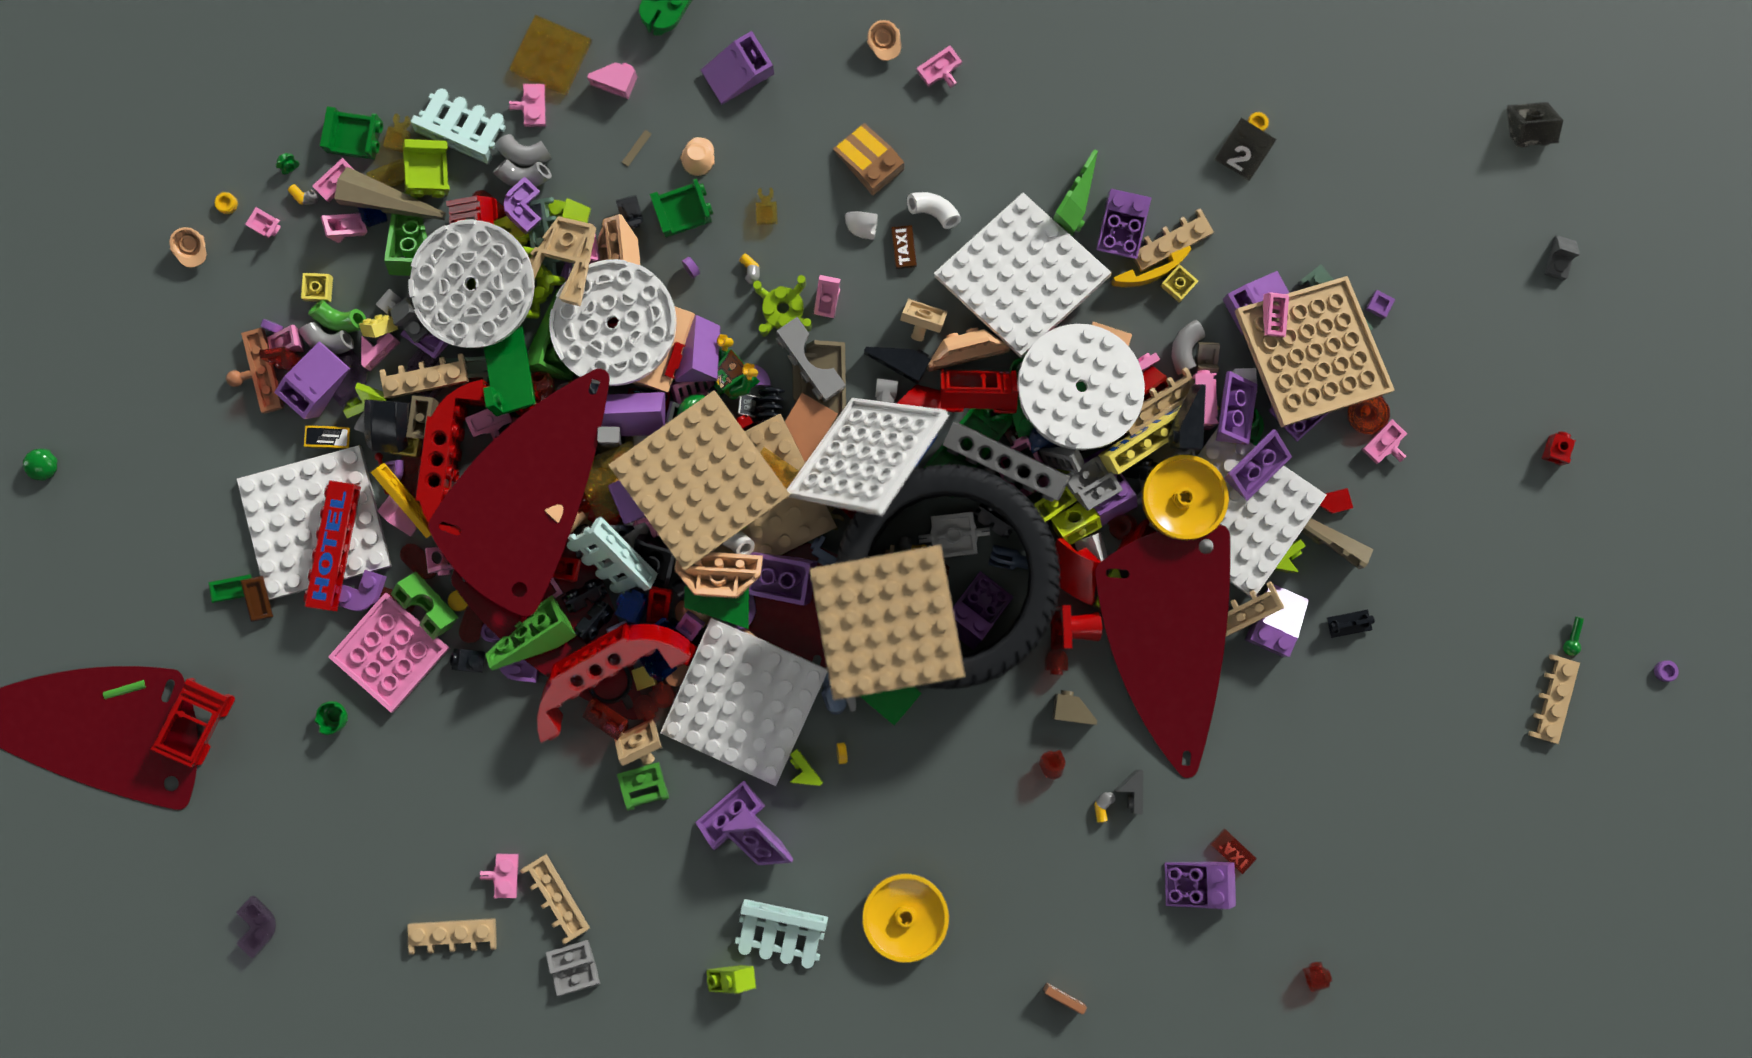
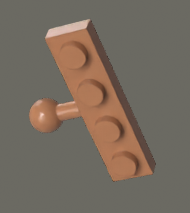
[226,328,284,414]

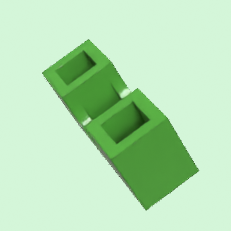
[391,572,459,640]

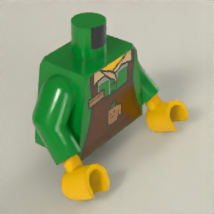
[707,334,760,400]

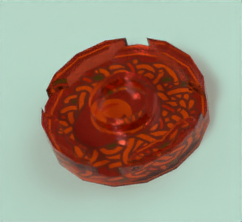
[1348,396,1390,434]

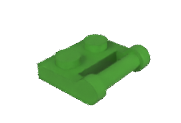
[617,762,669,811]

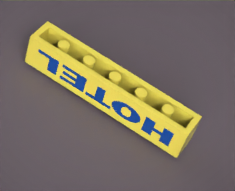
[1098,405,1219,474]

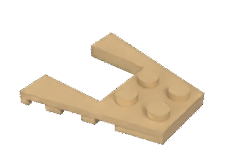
[530,216,596,306]

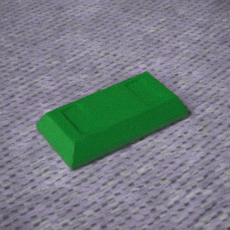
[208,574,252,603]

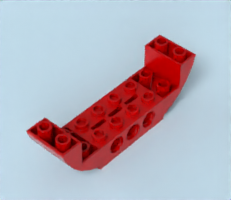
[416,380,490,535]
[537,622,690,743]

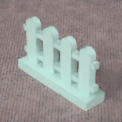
[410,89,506,164]
[567,517,657,594]
[735,899,828,968]

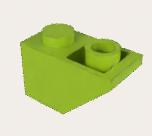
[706,965,756,994]

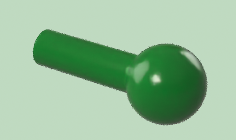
[1563,616,1584,656]

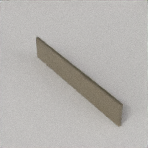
[622,130,651,166]

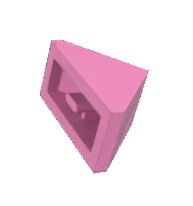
[377,495,417,536]

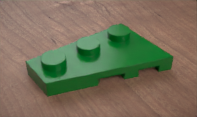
[684,586,749,629]

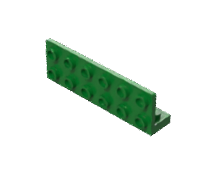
[483,324,536,417]

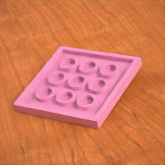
[328,593,450,713]

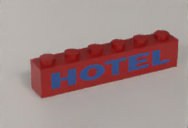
[304,480,361,611]

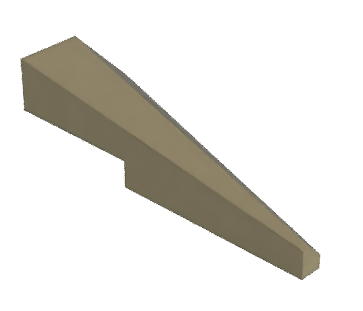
[334,167,446,220]
[1301,518,1374,569]

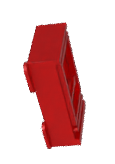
[446,195,498,224]
[940,369,1018,413]
[151,678,235,767]

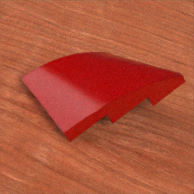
[897,384,941,409]
[1055,538,1101,605]

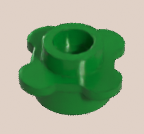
[275,153,300,175]

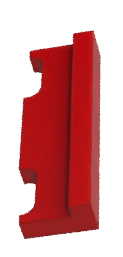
[664,342,686,379]

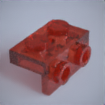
[582,697,629,740]

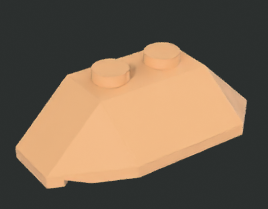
[597,214,640,265]
[928,328,1010,372]
[675,552,763,598]

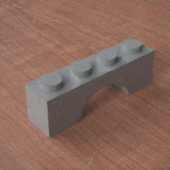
[775,317,846,403]

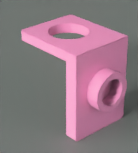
[425,547,454,576]

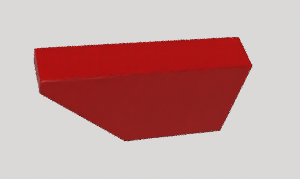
[1320,488,1353,514]

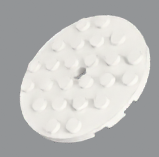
[408,219,535,348]
[549,259,676,386]
[1017,324,1145,450]

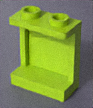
[403,139,450,198]

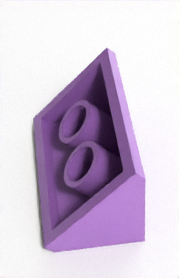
[675,315,721,382]
[1216,371,1258,445]
[601,392,666,437]
[1224,429,1292,501]
[695,781,765,850]
[722,807,793,865]

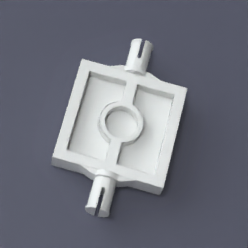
[918,512,990,558]

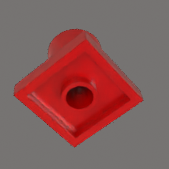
[1050,605,1102,650]

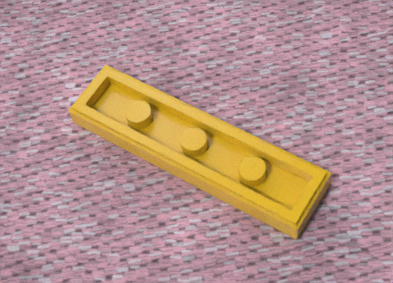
[370,463,431,539]

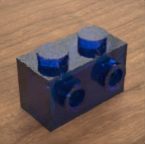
[615,590,648,624]

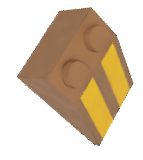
[833,123,905,195]

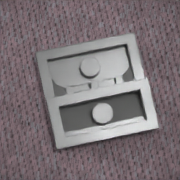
[1066,456,1123,511]
[546,940,600,997]

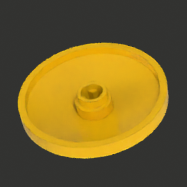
[1142,455,1229,540]
[863,874,949,962]

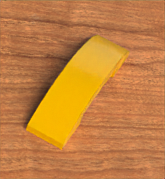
[1111,246,1191,287]

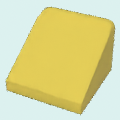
[631,664,658,691]

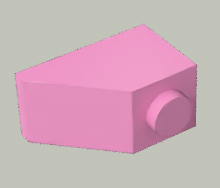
[587,62,637,99]

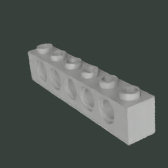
[943,422,1071,502]

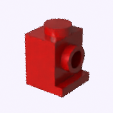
[1541,431,1576,466]

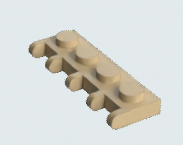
[1134,208,1214,272]
[379,353,469,399]
[1127,367,1195,436]
[1226,581,1285,637]
[1528,654,1580,744]
[520,854,590,945]
[408,918,497,955]

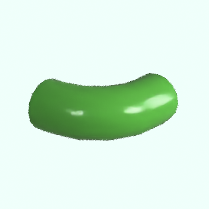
[308,300,366,333]

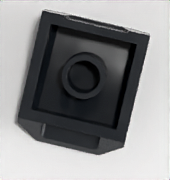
[364,399,411,453]
[633,534,676,589]

